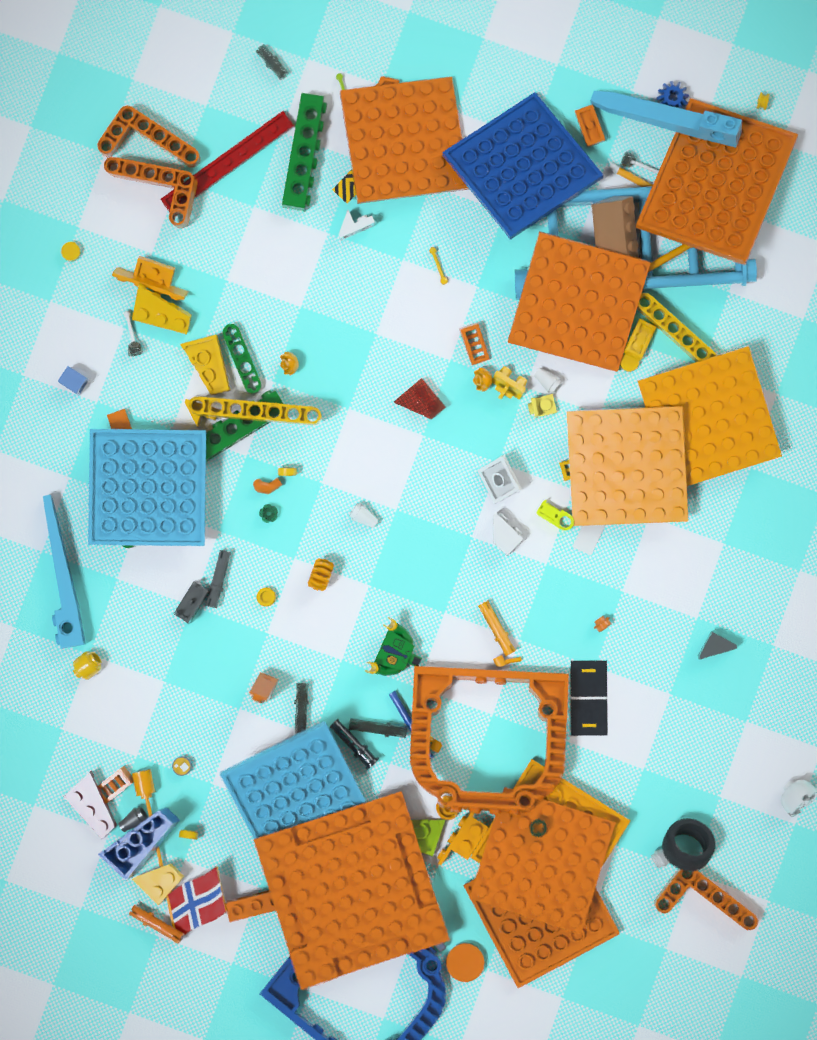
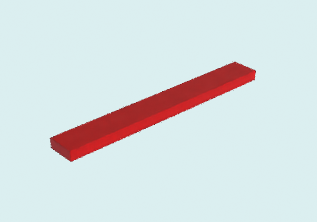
[160,111,294,212]

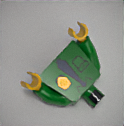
[365,617,422,676]

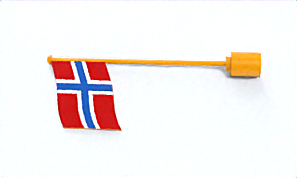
[132,769,227,943]

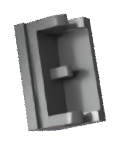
[173,581,209,624]

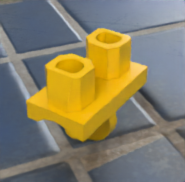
[492,366,527,400]

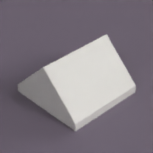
[477,455,522,504]

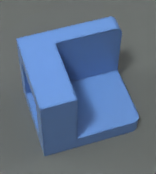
[58,366,89,396]

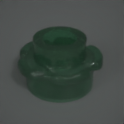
[259,504,278,523]

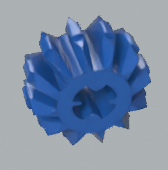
[656,81,689,109]

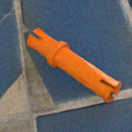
[129,904,185,944]

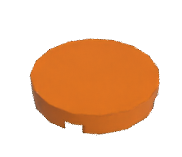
[446,943,485,982]

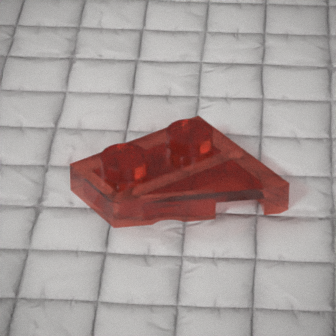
[394,378,447,420]

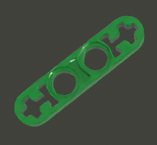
[222,324,262,394]

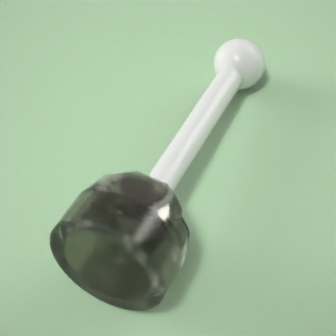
[620,151,659,174]
[123,310,144,357]

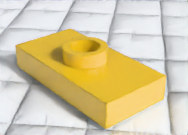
[624,319,656,361]

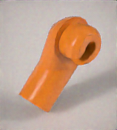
[253,478,282,494]

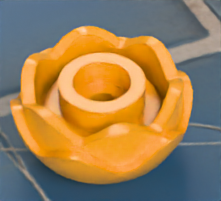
[280,352,299,375]
[473,368,492,392]
[436,796,458,820]

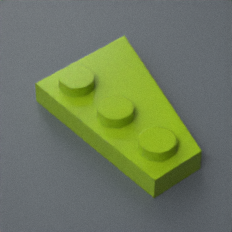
[411,819,445,857]

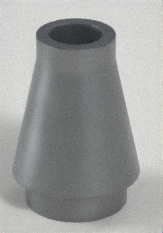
[118,806,148,832]

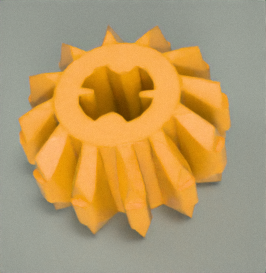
[308,558,334,591]

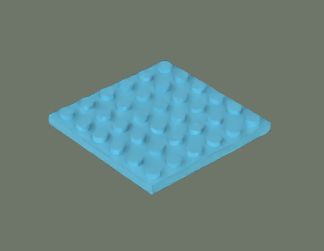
[88,429,206,546]
[219,721,366,839]

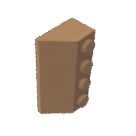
[591,196,639,258]

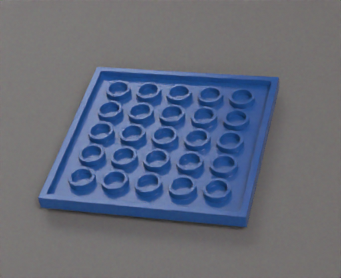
[442,92,604,240]

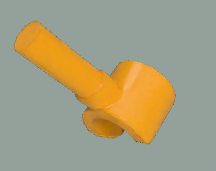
[493,655,521,667]
[430,736,442,753]

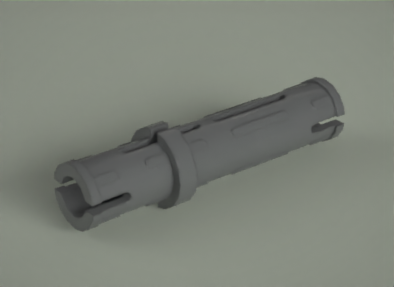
[205,550,231,609]

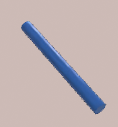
[389,691,434,759]

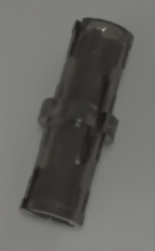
[255,44,289,80]

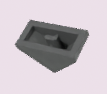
[698,632,737,660]

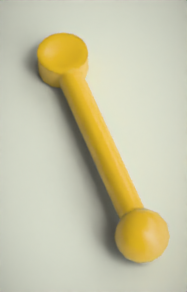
[429,247,448,285]

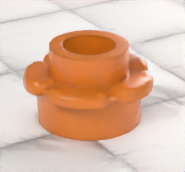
[594,616,612,633]

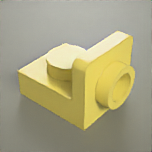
[528,394,557,418]

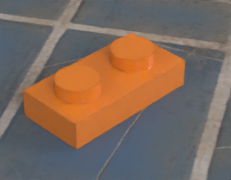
[574,104,605,147]

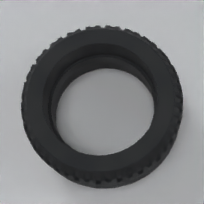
[662,818,716,872]

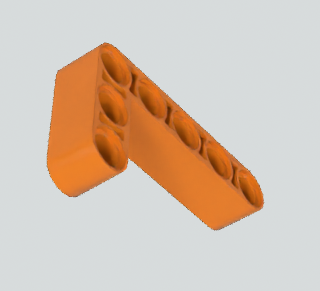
[97,105,200,168]
[104,157,197,229]
[654,869,758,930]

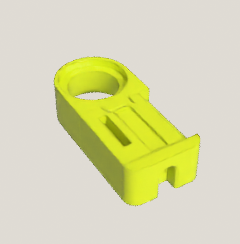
[536,500,574,531]

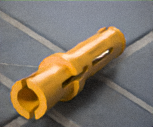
[478,600,516,657]

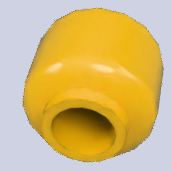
[73,651,102,680]

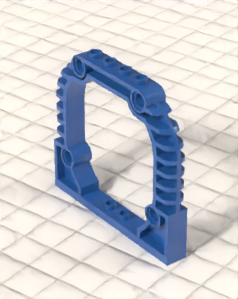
[260,947,446,1040]

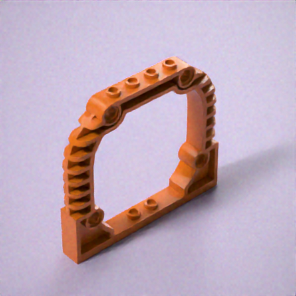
[410,666,569,816]

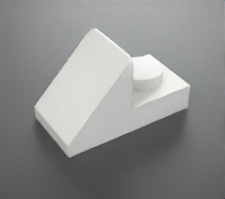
[339,210,375,241]

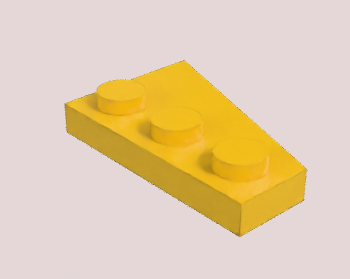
[132,283,192,334]
[180,335,231,395]

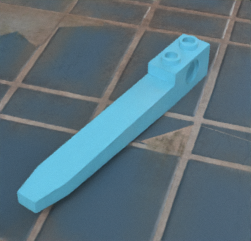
[590,91,742,147]
[43,495,86,649]

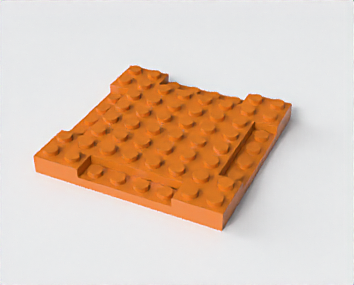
[253,791,450,990]

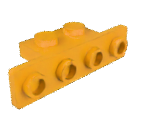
[112,256,188,300]
[437,813,489,866]

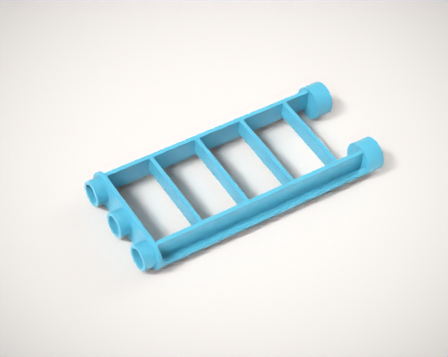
[514,187,757,300]

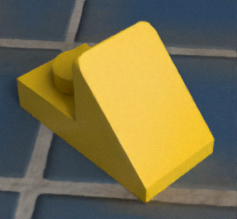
[184,399,222,428]

